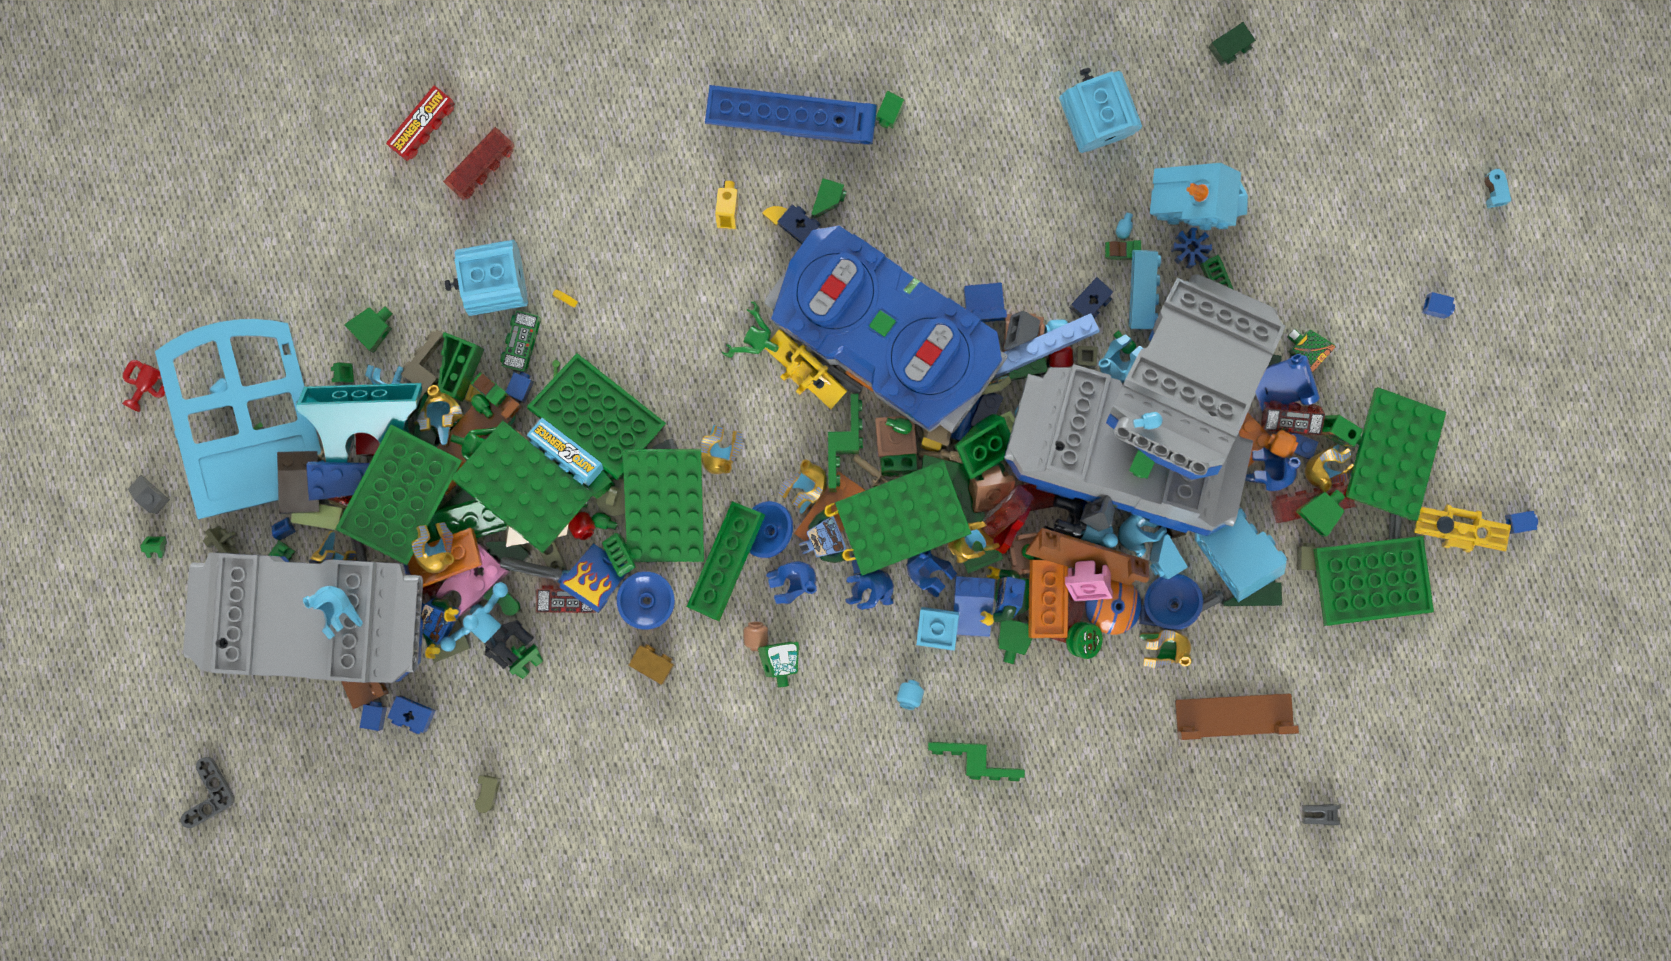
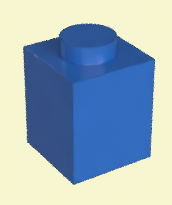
[1422,292,1455,319]
[505,371,534,402]
[1505,511,1538,534]
[359,701,387,731]

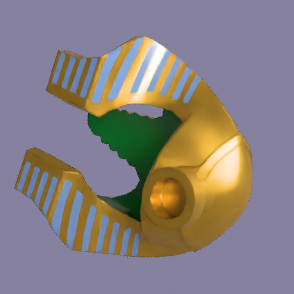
[1139,630,1191,669]

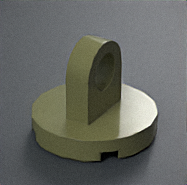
[595,478,625,516]

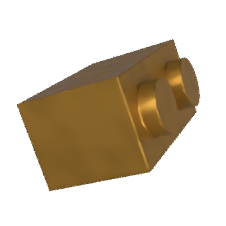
[628,644,675,685]

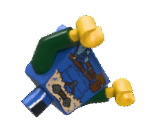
[980,566,1025,626]
[421,598,461,659]

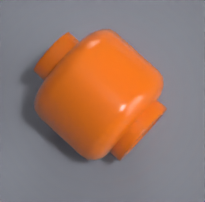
[1268,430,1298,458]

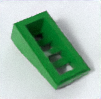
[1200,254,1234,290]
[602,533,636,577]

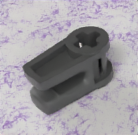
[1302,804,1340,825]

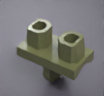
[203,526,240,554]

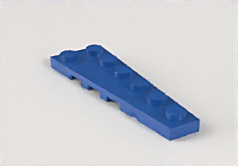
[307,462,370,500]

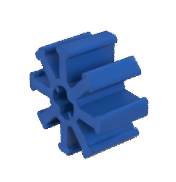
[1171,227,1212,269]

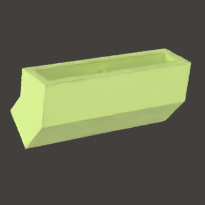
[291,504,344,530]

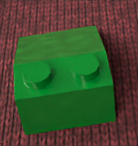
[955,414,1011,480]

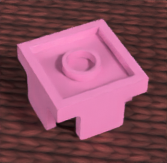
[1065,561,1113,601]

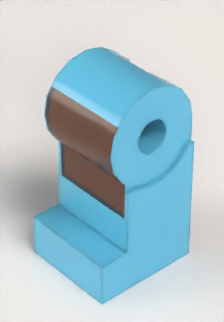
[1484,169,1511,208]

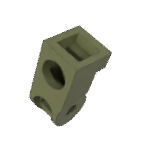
[539,540,567,570]
[475,774,501,813]

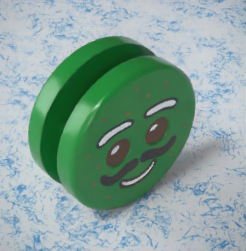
[1066,621,1103,659]

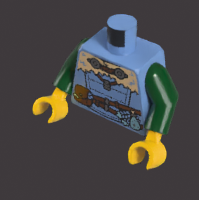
[799,503,856,563]

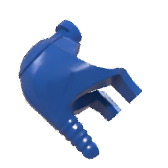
[1245,447,1301,491]
[906,550,957,597]
[766,561,817,604]
[845,570,894,610]

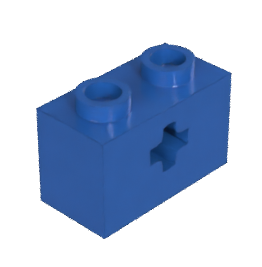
[387,695,436,734]

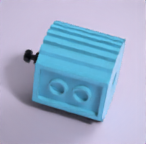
[1059,68,1142,153]
[445,240,528,316]

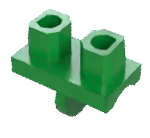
[508,643,543,679]

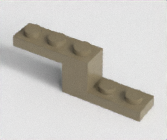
[401,329,444,421]

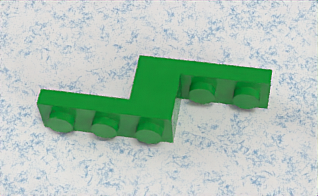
[828,394,863,492]
[927,742,1025,781]

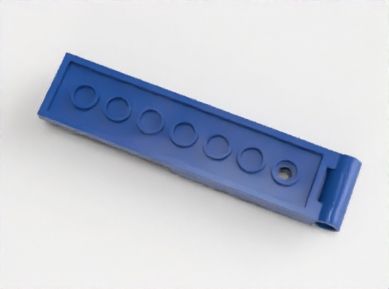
[705,85,877,145]

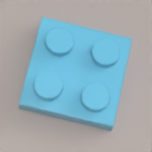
[916,607,960,651]

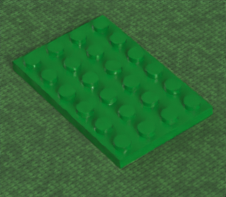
[527,353,666,480]
[1345,387,1447,521]
[451,421,593,553]
[335,424,462,565]
[623,449,704,562]
[835,460,972,575]
[1313,536,1434,626]

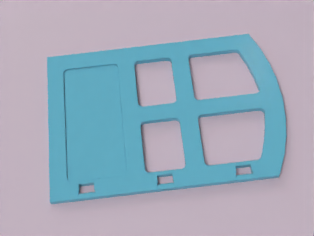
[155,319,324,520]

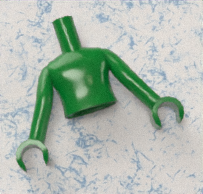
[722,302,779,358]
[450,427,496,460]

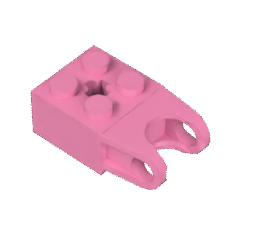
[436,544,510,617]

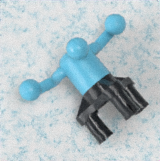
[1043,495,1118,548]
[440,582,534,669]

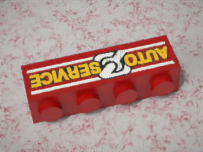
[386,85,455,161]

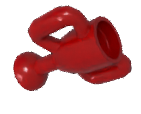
[122,360,166,412]

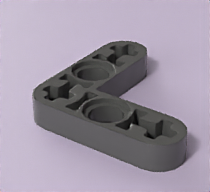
[181,757,235,828]

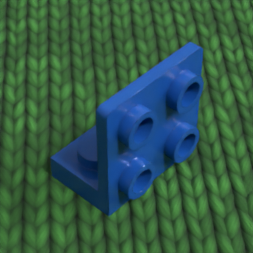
[964,282,1007,322]

